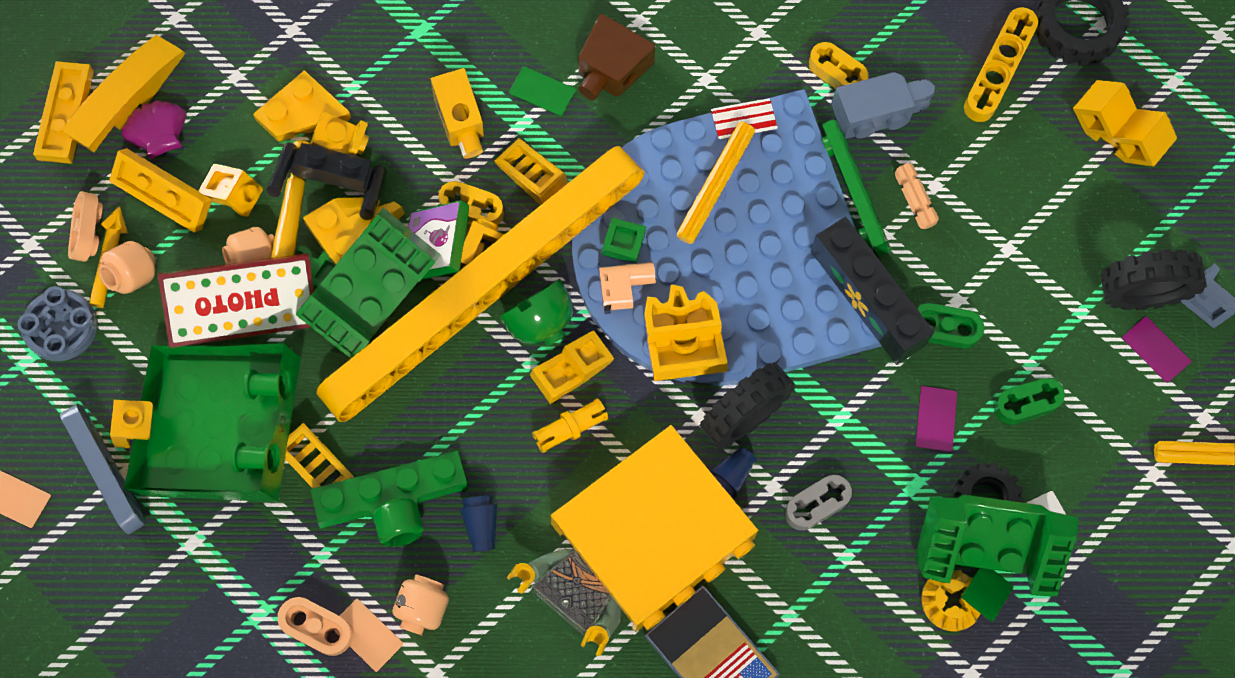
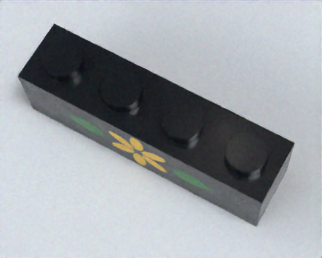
[810,216,934,365]

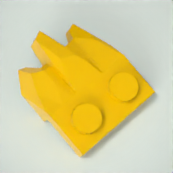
[303,197,405,265]
[645,284,728,381]

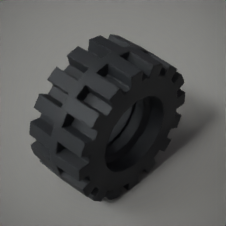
[950,462,1024,503]

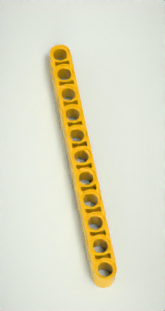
[316,146,645,422]

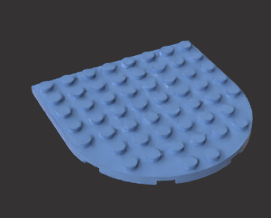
[572,89,881,386]

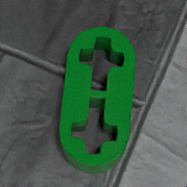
[994,378,1065,425]

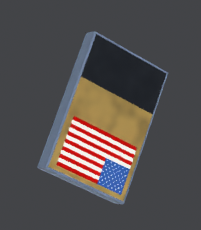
[645,586,780,678]

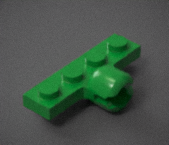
[310,450,468,547]

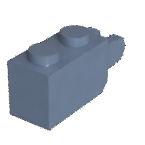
[831,72,935,139]

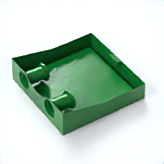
[124,343,301,502]

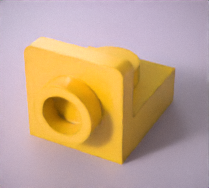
[310,112,369,155]
[198,164,263,217]
[460,218,504,268]
[110,400,153,448]

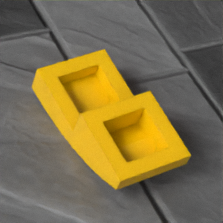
[530,330,614,404]

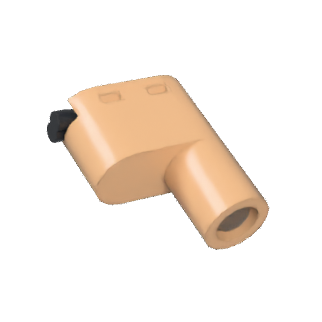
[599,262,656,314]

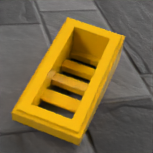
[494,138,569,205]
[285,423,355,488]

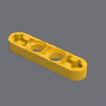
[964,7,1038,122]

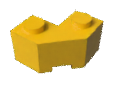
[1073,80,1177,167]

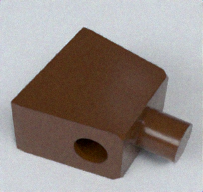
[578,13,656,100]

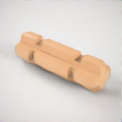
[895,163,939,229]

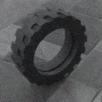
[1034,0,1130,66]
[1100,249,1207,310]
[700,362,796,449]

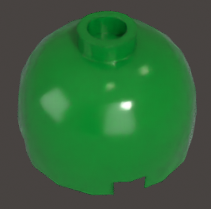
[499,279,573,347]

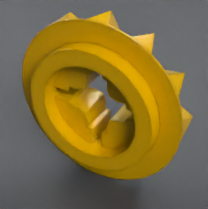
[921,570,981,631]

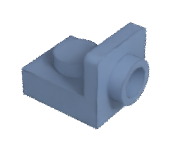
[1181,263,1235,328]

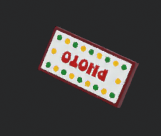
[158,253,314,348]

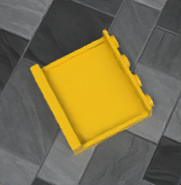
[551,425,758,632]

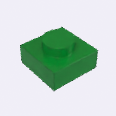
[602,217,647,264]

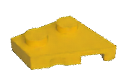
[253,70,351,142]

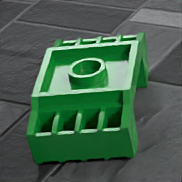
[295,208,441,358]
[915,495,1079,596]

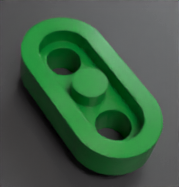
[917,303,985,349]

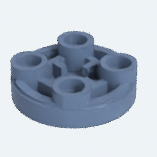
[17,286,98,361]

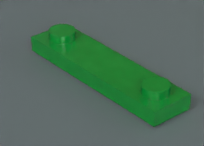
[821,119,891,256]

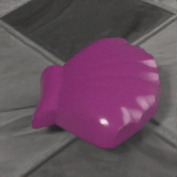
[122,101,187,160]

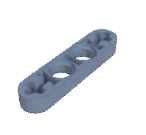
[60,403,147,535]

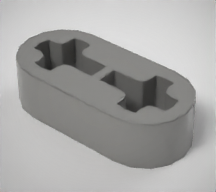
[785,475,852,531]

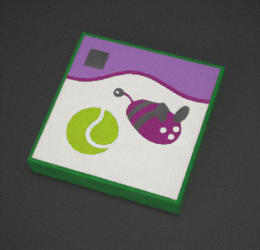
[408,200,470,279]

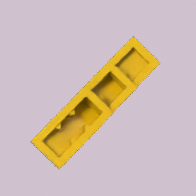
[61,35,185,152]

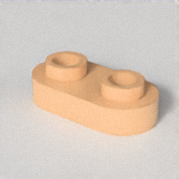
[68,191,103,262]
[277,597,353,656]

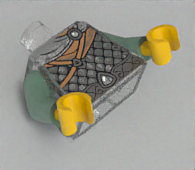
[507,548,622,656]

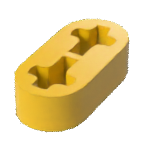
[809,42,868,89]
[438,181,504,225]

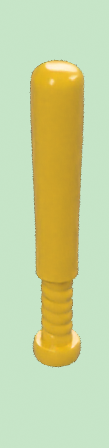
[271,140,310,258]

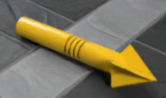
[89,206,128,308]

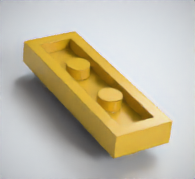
[33,61,94,164]
[109,148,212,233]

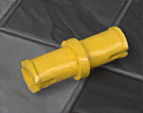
[532,398,608,453]

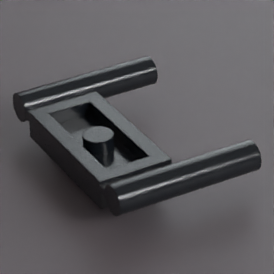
[266,142,387,220]

